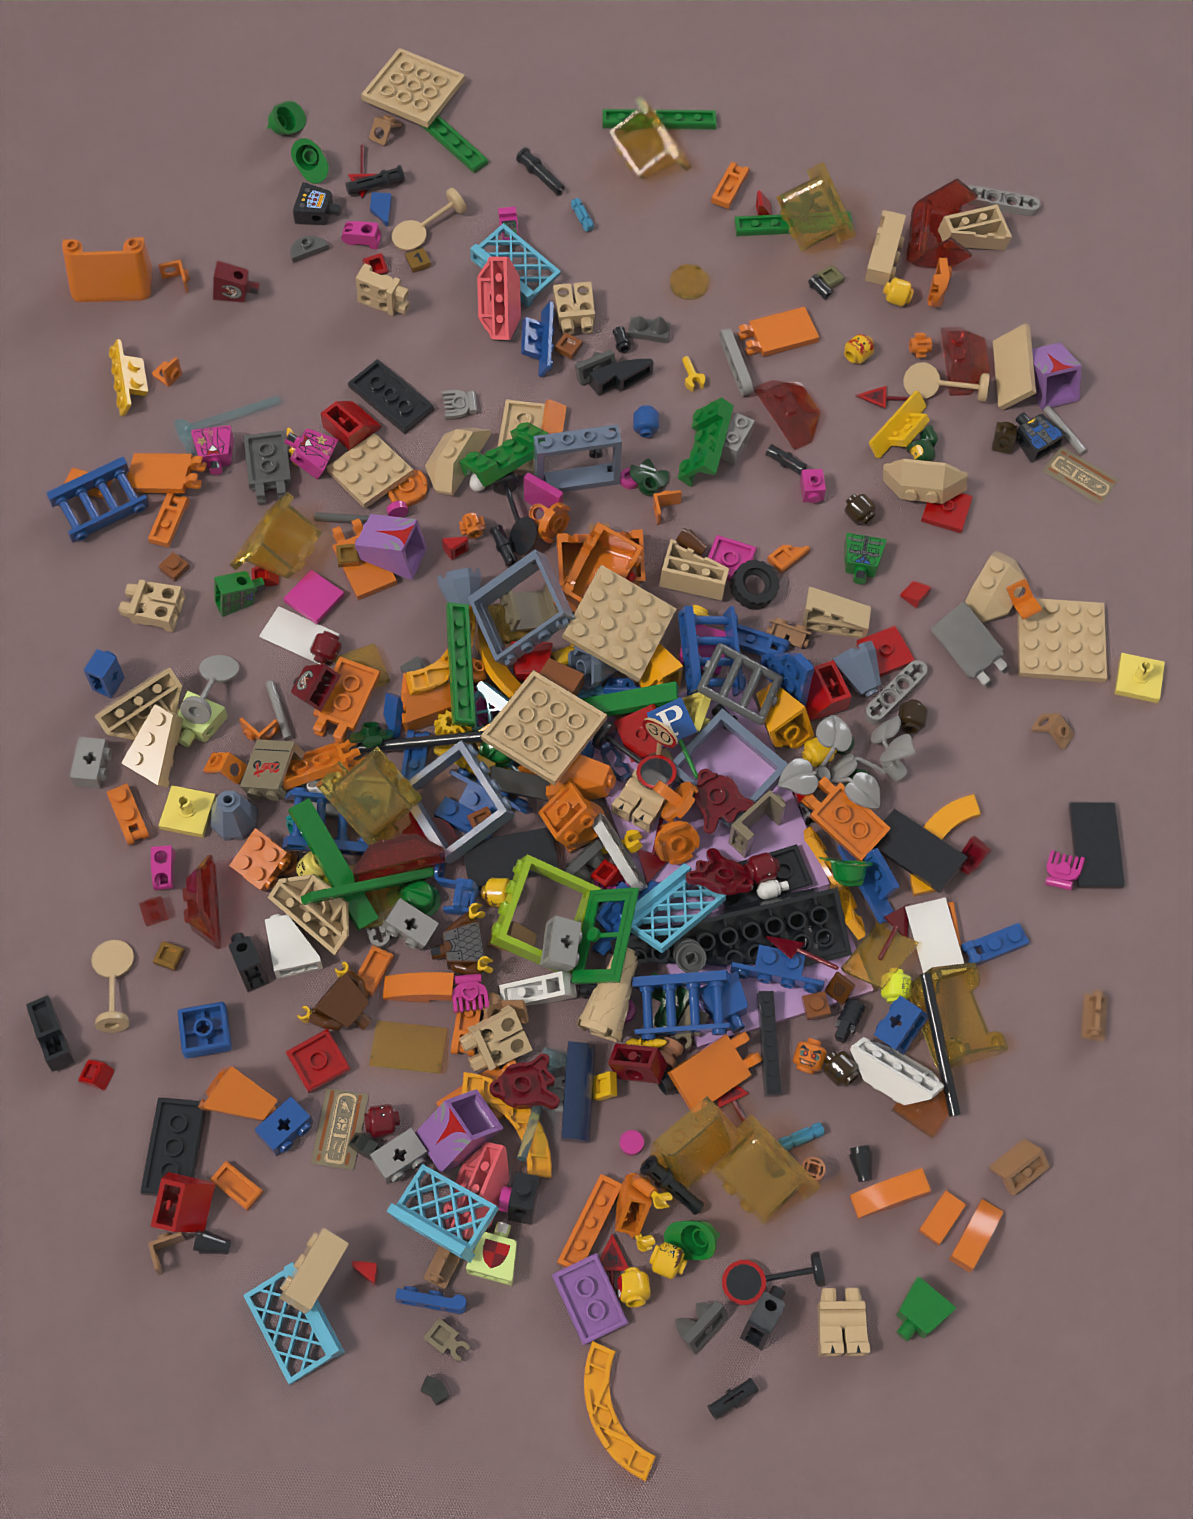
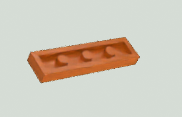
[557,1174,622,1268]

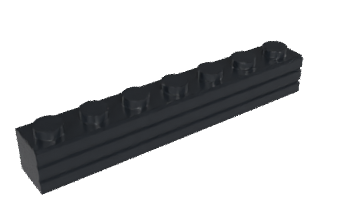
[757,991,781,1097]

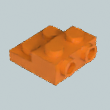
[538,781,598,847]
[229,828,293,892]

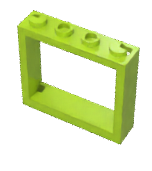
[490,854,601,973]

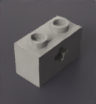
[720,413,755,465]
[70,737,112,789]
[381,898,439,950]
[540,915,582,972]
[370,1128,428,1184]

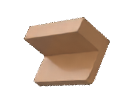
[989,1139,1050,1196]

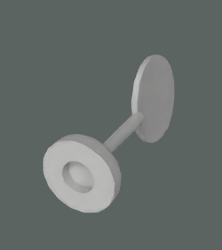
[180,655,239,724]

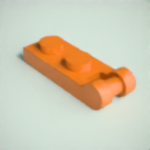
[711,162,750,209]
[148,492,190,548]
[106,783,150,846]
[451,996,484,1057]

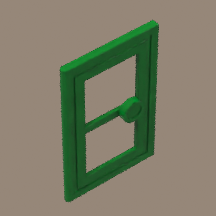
[570,888,639,984]

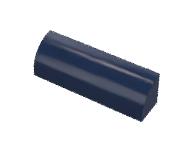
[561,1041,596,1143]

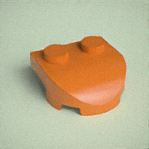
[927,258,952,307]

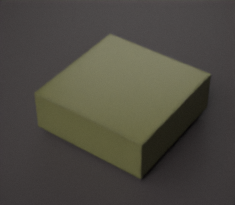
[817,265,844,288]

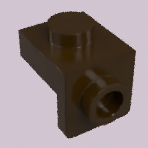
[991,421,1017,454]

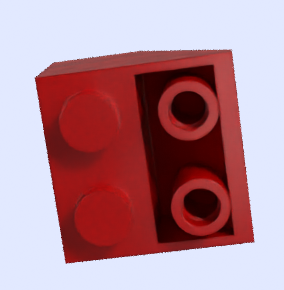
[320,401,381,450]
[806,660,852,722]
[150,1172,216,1232]

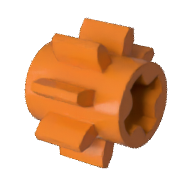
[909,332,932,358]
[459,512,486,539]

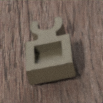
[674,1005,710,1050]
[423,1318,470,1362]

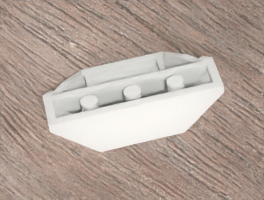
[850,1037,944,1105]

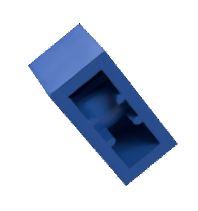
[83,649,125,699]
[873,996,928,1055]
[254,1097,313,1156]

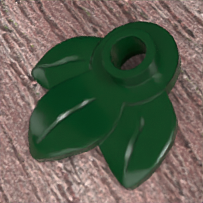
[630,458,669,496]
[349,722,393,748]

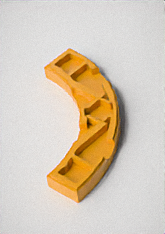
[405,606,476,695]
[474,627,522,699]
[909,794,981,897]
[804,827,866,940]
[462,1072,552,1178]
[584,1341,656,1482]

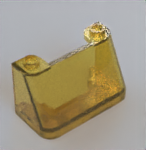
[910,962,1009,1068]

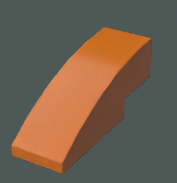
[383,972,454,1003]
[850,1168,931,1219]
[948,1199,1003,1273]

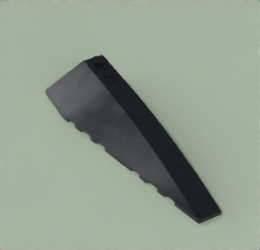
[610,883,852,966]

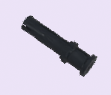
[516,147,565,195]
[345,165,405,195]
[640,1155,704,1215]

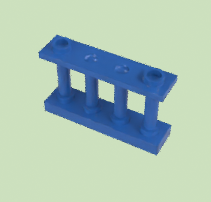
[46,456,149,542]
[678,606,746,696]
[282,787,380,857]
[632,970,733,1040]

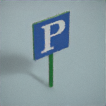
[647,697,698,779]

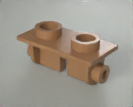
[766,617,812,649]
[1081,990,1108,1042]
[423,1246,461,1290]

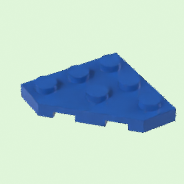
[760,652,814,708]

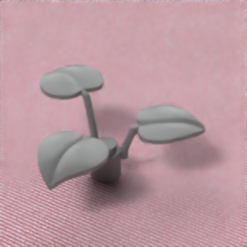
[778,715,880,809]
[830,715,916,781]

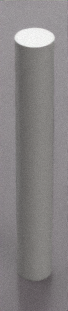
[1043,405,1087,455]
[265,680,293,741]

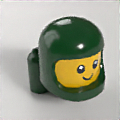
[906,425,938,462]

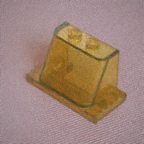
[609,96,692,180]
[776,161,857,251]
[229,492,322,579]
[316,746,422,854]
[641,1096,745,1202]
[712,1114,821,1225]

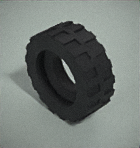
[730,559,780,610]

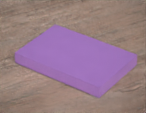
[551,1253,628,1345]

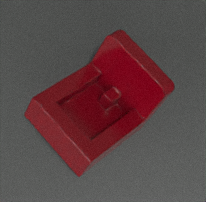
[959,836,992,875]

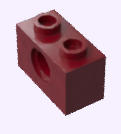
[608,1043,667,1084]

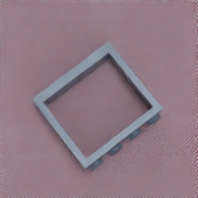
[534,424,622,492]
[467,550,576,666]
[672,708,788,828]
[397,740,515,865]

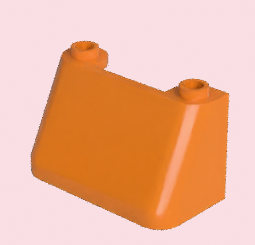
[62,237,153,302]
[553,522,643,612]
[556,529,646,586]

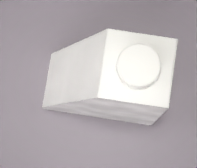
[265,914,323,979]

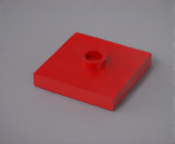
[921,493,973,533]
[856,626,915,677]
[614,704,666,762]
[286,1029,351,1094]

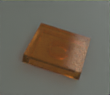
[891,1090,958,1139]

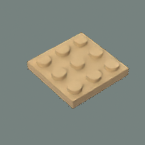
[326,433,414,509]

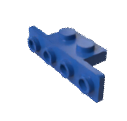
[521,301,555,377]
[449,767,533,814]
[837,845,900,924]
[591,881,659,955]
[730,945,824,993]

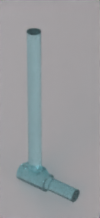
[174,396,280,457]
[517,1047,567,1162]

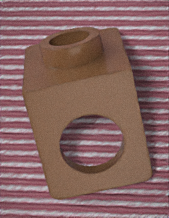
[369,115,402,146]
[1031,713,1074,749]
[484,1000,529,1023]
[148,1232,185,1275]

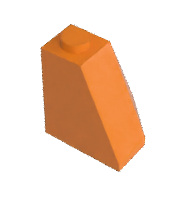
[401,673,451,732]
[546,754,616,800]
[198,1066,278,1121]

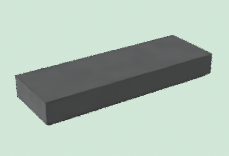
[488,766,550,802]

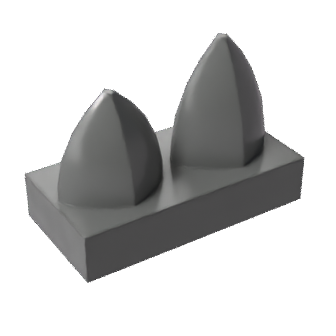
[628,315,671,343]
[575,350,616,385]
[561,840,605,884]
[675,1301,729,1354]

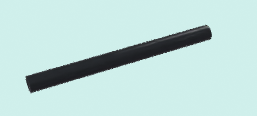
[358,730,485,753]
[919,973,961,1117]

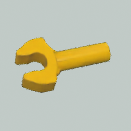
[682,356,705,392]
[601,830,643,854]

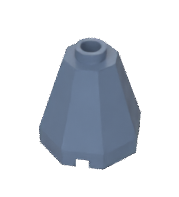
[437,568,481,606]
[833,641,881,697]
[568,646,619,691]
[211,791,258,841]

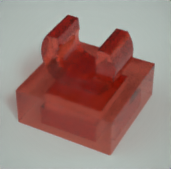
[139,896,169,927]

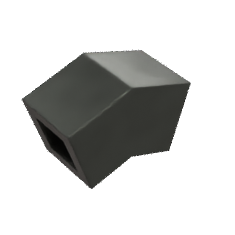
[348,1132,379,1161]
[420,1375,450,1406]

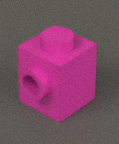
[800,469,826,503]

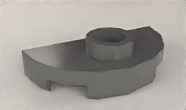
[290,236,329,262]

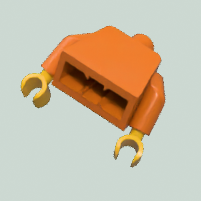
[615,1173,672,1252]

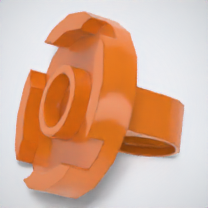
[529,502,571,543]
[653,780,698,823]
[654,821,700,865]

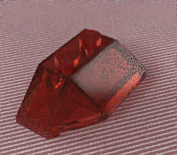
[941,327,990,396]
[754,380,821,450]
[352,834,446,883]
[182,855,221,949]

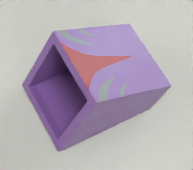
[1032,342,1082,410]
[355,514,428,580]
[415,1089,503,1173]

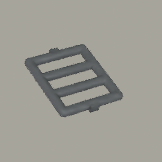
[697,643,783,725]

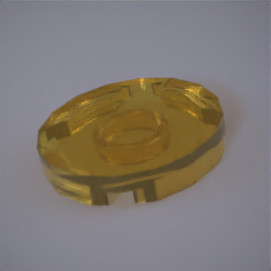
[670,264,709,300]

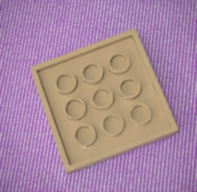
[361,48,465,128]
[561,565,676,682]
[1017,598,1107,683]
[481,670,607,785]

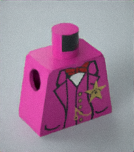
[191,425,234,475]
[284,428,338,479]

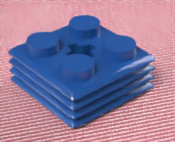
[177,1002,232,1059]

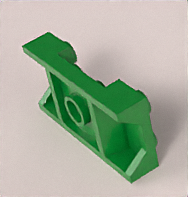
[677,397,734,487]
[459,422,549,487]

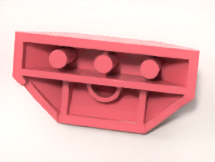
[477,257,521,340]
[443,1142,510,1239]

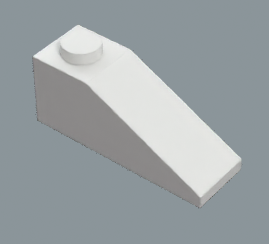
[499,971,577,1006]

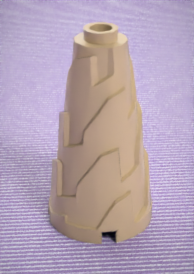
[576,948,638,1042]

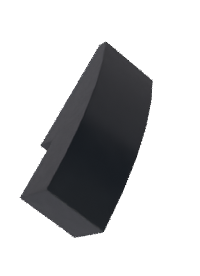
[589,359,654,396]
[26,995,75,1072]

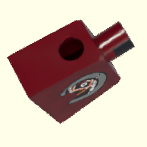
[213,260,260,303]
[291,664,341,712]

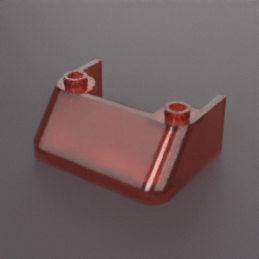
[906,178,978,268]

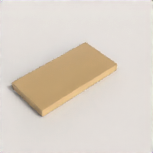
[993,323,1036,410]
[498,400,545,475]

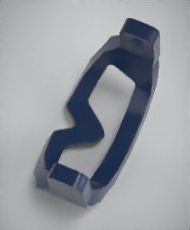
[600,742,632,783]

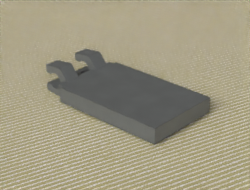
[244,430,292,505]
[930,601,1011,688]

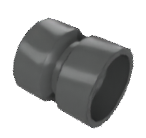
[673,938,706,973]

